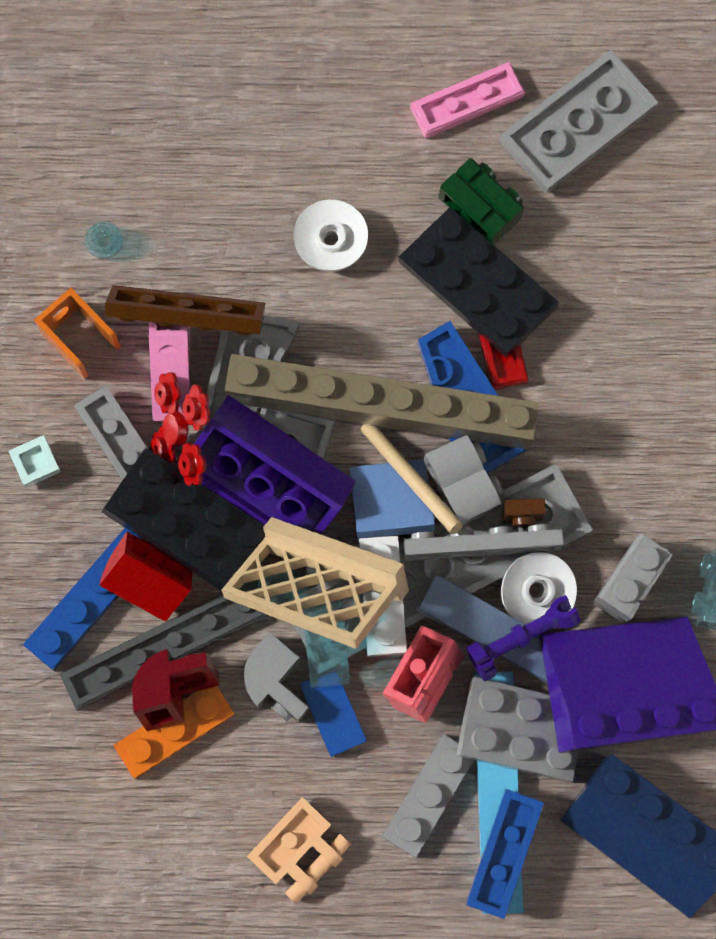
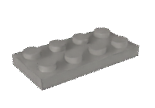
[499,50,659,194]

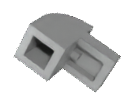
[244,632,309,722]

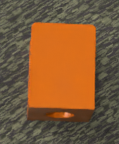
[34,287,121,379]

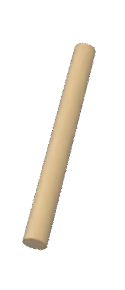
[361,424,463,534]

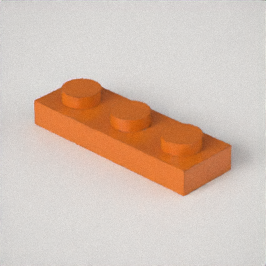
[113,686,235,779]

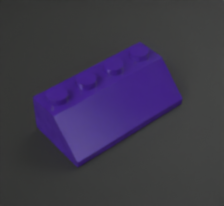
[178,395,356,534]

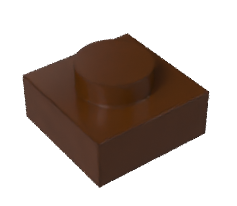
[502,498,546,528]

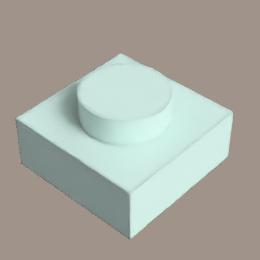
[9,435,61,488]

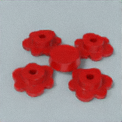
[150,372,210,486]

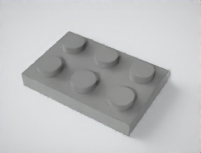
[456,677,578,782]

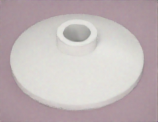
[294,199,368,272]
[501,552,577,625]

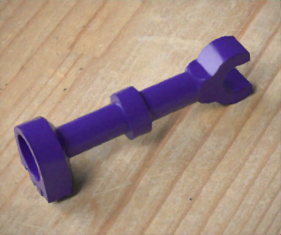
[466,596,581,682]

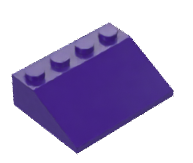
[540,617,716,753]

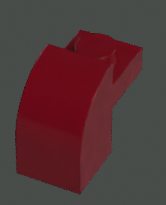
[132,649,220,731]

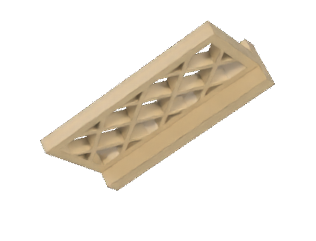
[222,517,409,649]

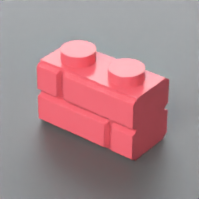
[383,626,464,724]

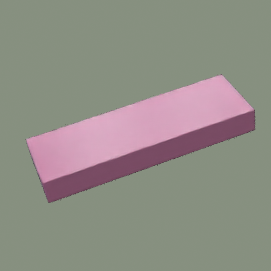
[410,62,525,139]

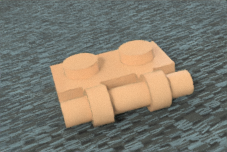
[247,797,352,904]

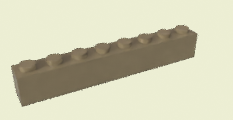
[224,354,539,450]

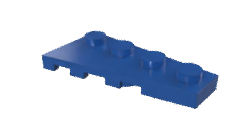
[417,321,531,474]

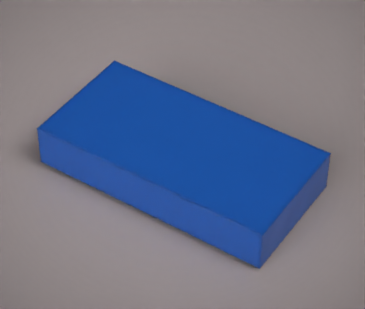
[299,669,367,757]

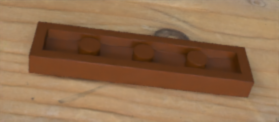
[105,285,265,335]

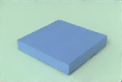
[349,459,435,539]

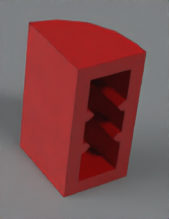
[99,531,193,622]

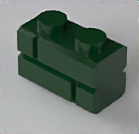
[438,158,524,245]

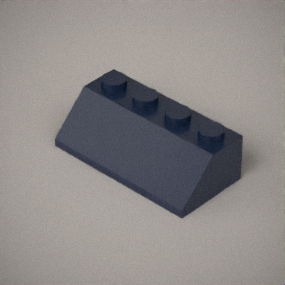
[560,754,716,918]

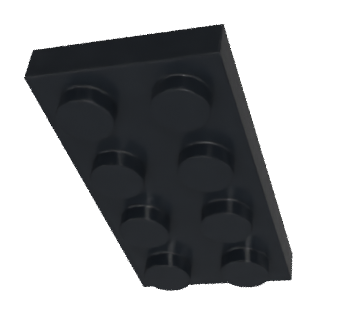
[398,207,559,358]
[102,447,266,591]

